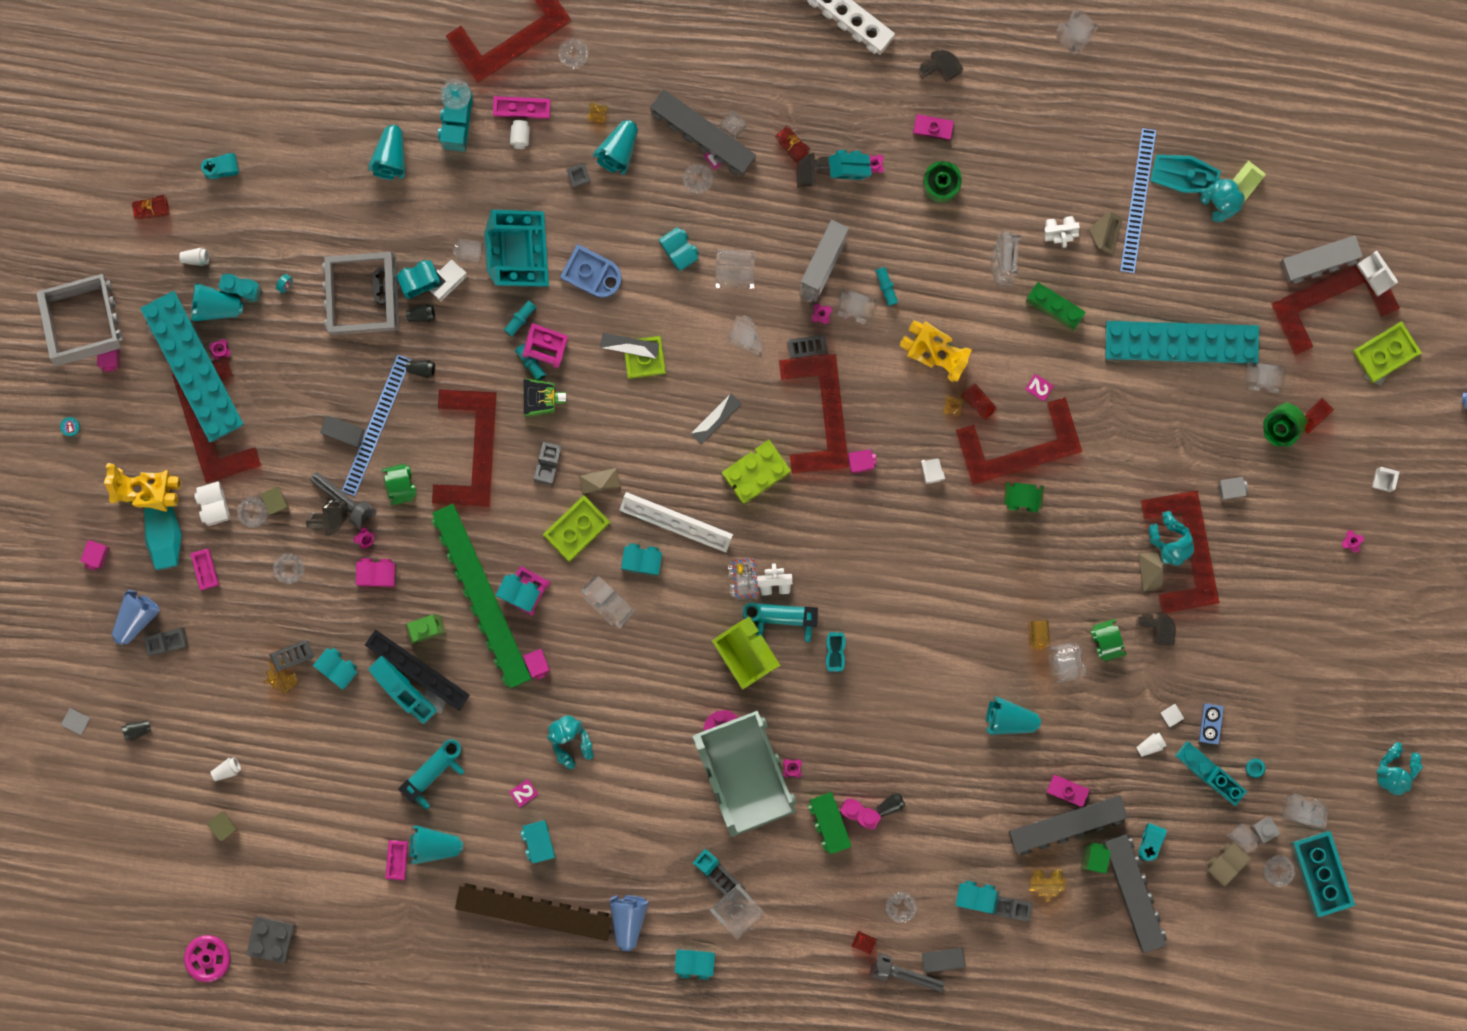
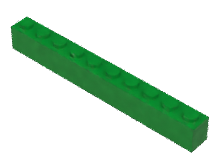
[431,504,533,689]

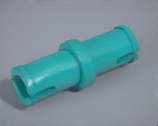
[875,266,899,306]
[503,301,537,337]
[515,344,546,381]

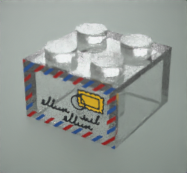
[728,558,758,601]

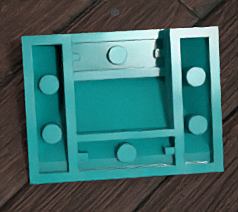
[484,210,549,287]

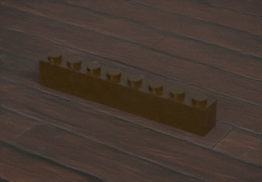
[455,883,612,941]

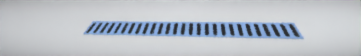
[1120,128,1156,273]
[342,355,411,496]

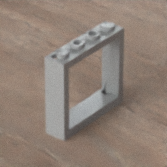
[799,219,849,303]
[322,252,399,335]
[36,274,123,366]

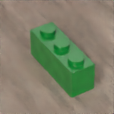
[1026,281,1086,331]
[808,792,852,854]
[1081,843,1111,874]

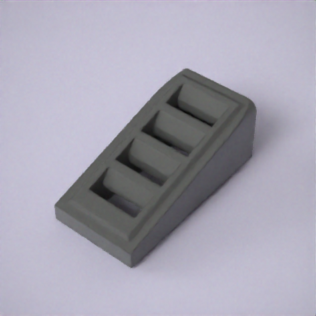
[787,335,828,360]
[269,640,314,672]
[703,863,745,902]

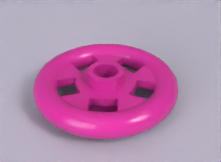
[184,935,230,982]

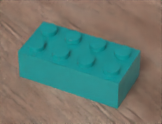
[1290,831,1356,918]

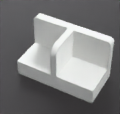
[1357,251,1398,296]
[429,260,468,302]

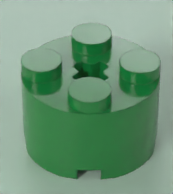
[923,161,962,203]
[1263,402,1307,447]
[382,463,417,506]
[1004,482,1044,512]
[1090,618,1127,662]

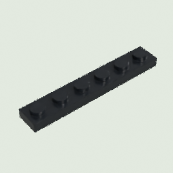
[365,629,471,711]

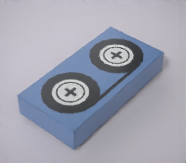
[1198,703,1224,745]

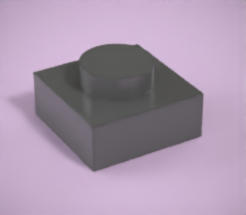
[566,163,591,188]

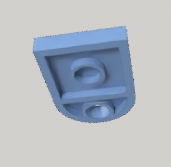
[560,244,622,298]

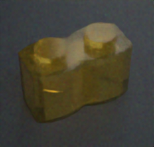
[1028,620,1050,650]

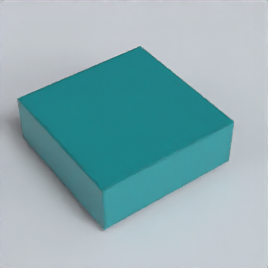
[693,849,720,876]

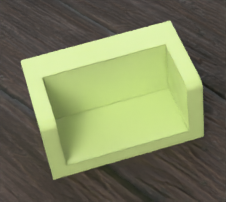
[1233,160,1266,202]

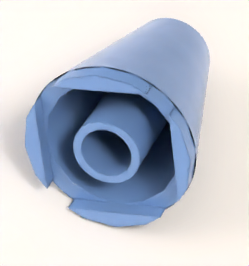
[112,590,160,645]
[610,895,649,951]

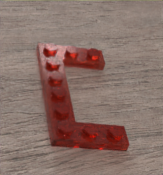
[446,0,572,84]
[1271,266,1400,355]
[779,354,849,474]
[172,357,262,484]
[432,389,497,507]
[956,397,1083,485]
[1140,490,1220,614]

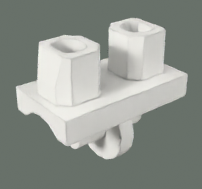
[1044,216,1080,248]
[757,563,793,595]

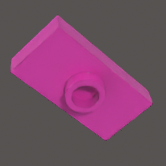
[913,114,954,141]
[190,548,220,591]
[1046,775,1090,807]
[385,840,409,880]

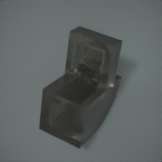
[918,50,963,82]
[796,153,831,187]
[306,499,348,535]
[1136,612,1176,646]

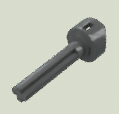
[310,472,377,530]
[869,953,945,992]

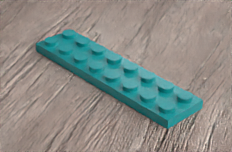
[140,291,245,443]
[1105,321,1259,364]

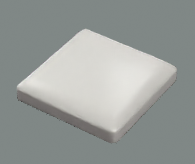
[1161,704,1184,727]

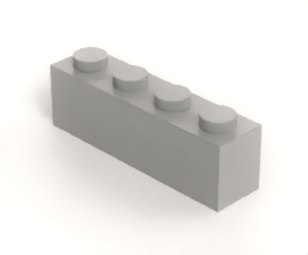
[1280,236,1363,284]

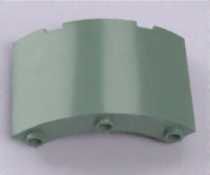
[693,711,797,837]

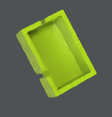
[722,440,791,505]
[712,617,781,690]

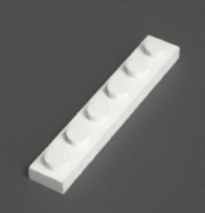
[619,492,733,552]

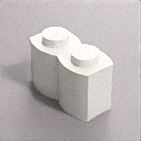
[194,482,231,526]

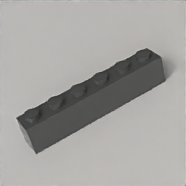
[650,89,756,177]
[1008,795,1128,856]
[1103,834,1167,953]

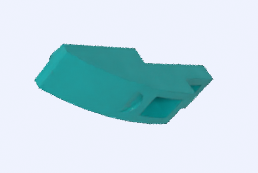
[368,655,437,724]
[1175,741,1248,806]

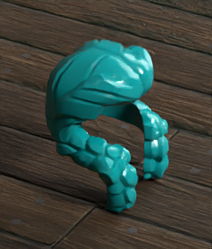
[1199,179,1245,223]
[1148,511,1194,566]
[547,715,594,770]
[1376,742,1423,796]

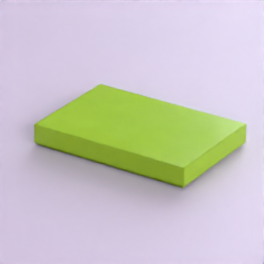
[1352,321,1422,383]
[543,495,611,562]

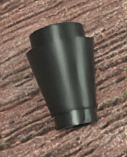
[406,304,436,322]
[406,360,435,379]
[121,720,151,741]
[876,793,906,818]

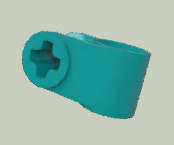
[201,153,240,179]
[1138,823,1167,861]

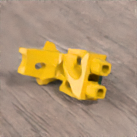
[900,320,972,382]
[104,463,181,512]

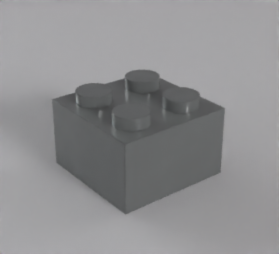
[246,916,296,964]

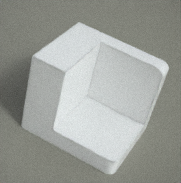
[920,458,945,485]
[1372,467,1400,492]

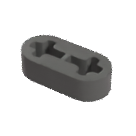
[373,267,386,305]

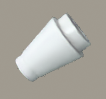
[179,247,209,266]
[1136,733,1167,757]
[211,757,241,781]

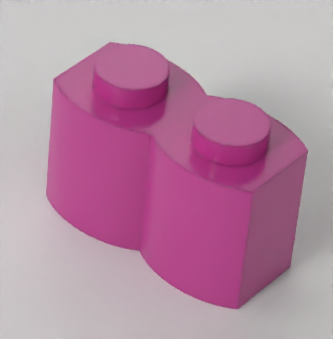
[355,558,396,587]
[840,798,881,829]

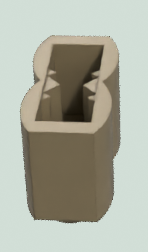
[1206,842,1251,887]

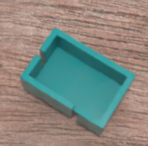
[437,85,473,152]

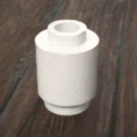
[510,120,530,149]

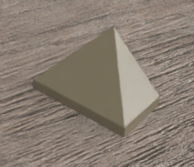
[1089,212,1123,254]
[579,468,621,495]
[1138,552,1163,592]

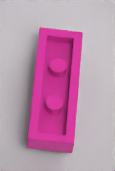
[493,96,551,119]

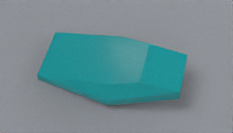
[1150,154,1221,193]
[144,506,182,571]

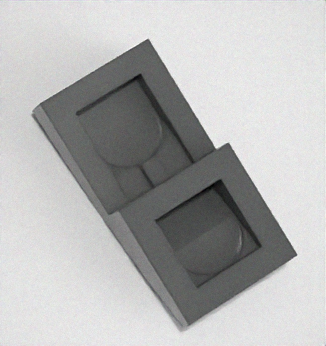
[320,416,365,447]
[533,442,562,486]
[144,628,189,656]
[988,896,1033,922]
[922,947,966,973]

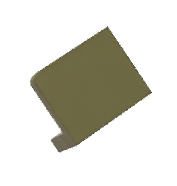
[261,486,289,515]
[207,811,239,841]

